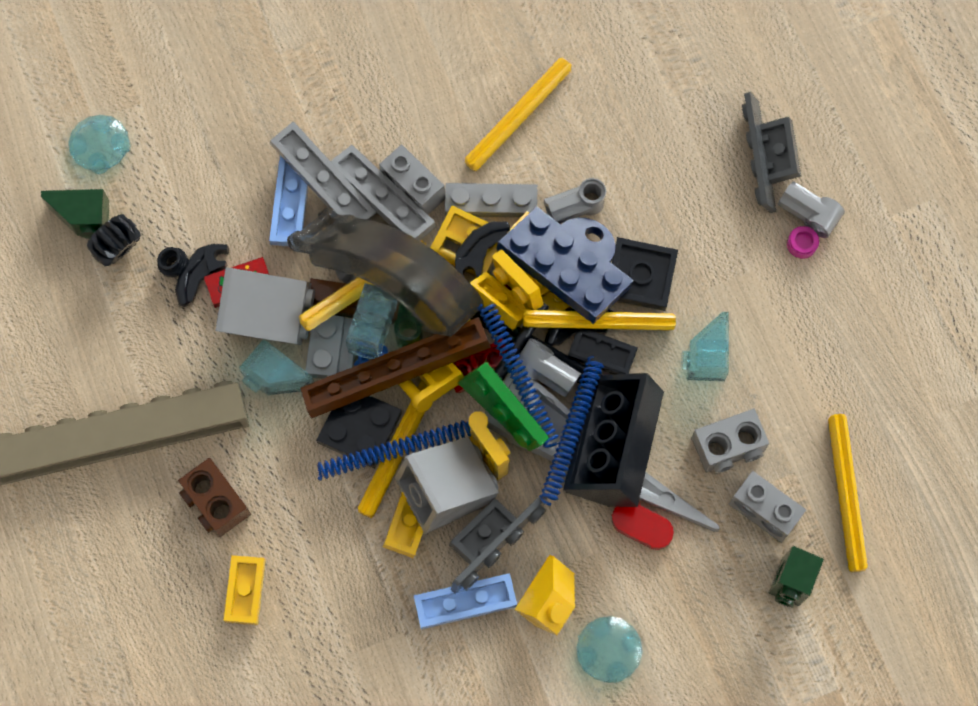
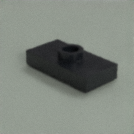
[568,328,638,374]

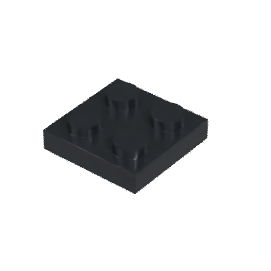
[612,237,678,311]
[316,396,402,469]

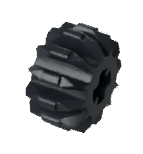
[87,214,141,266]

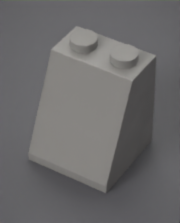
[215,267,315,345]
[395,437,499,534]

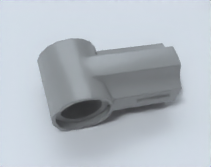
[544,178,606,223]
[778,181,845,238]
[514,338,581,397]

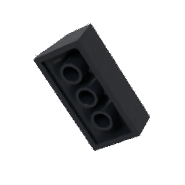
[563,373,664,507]

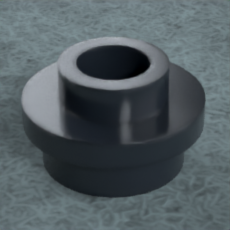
[157,247,188,278]

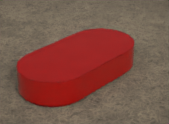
[611,504,674,550]

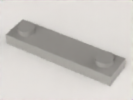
[270,121,376,234]
[330,145,435,246]

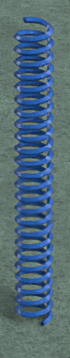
[478,304,559,448]
[539,355,604,506]
[317,420,471,481]

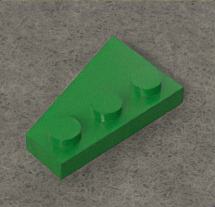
[458,362,549,452]

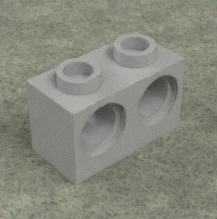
[379,144,445,214]
[691,408,770,473]
[729,471,806,543]

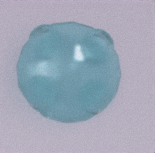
[68,115,131,174]
[576,616,643,683]

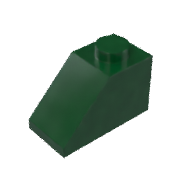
[41,189,109,239]

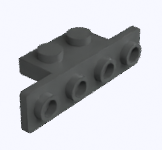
[742,92,801,213]
[449,496,547,594]

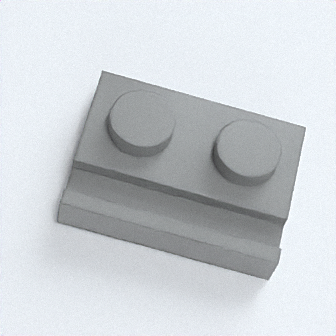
[305,316,359,379]

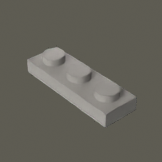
[445,183,537,217]

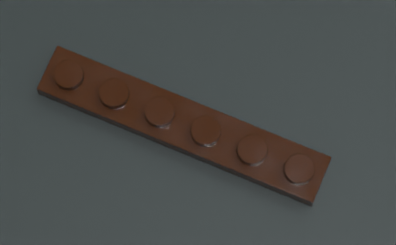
[300,317,491,419]

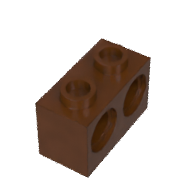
[178,457,251,537]

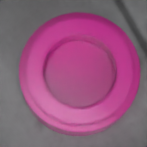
[787,226,819,259]

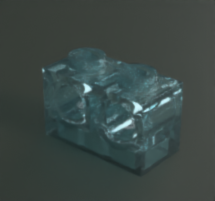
[345,283,397,359]

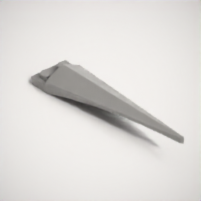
[484,369,720,532]

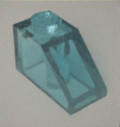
[681,312,729,382]
[239,339,314,395]

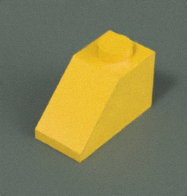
[514,555,575,635]

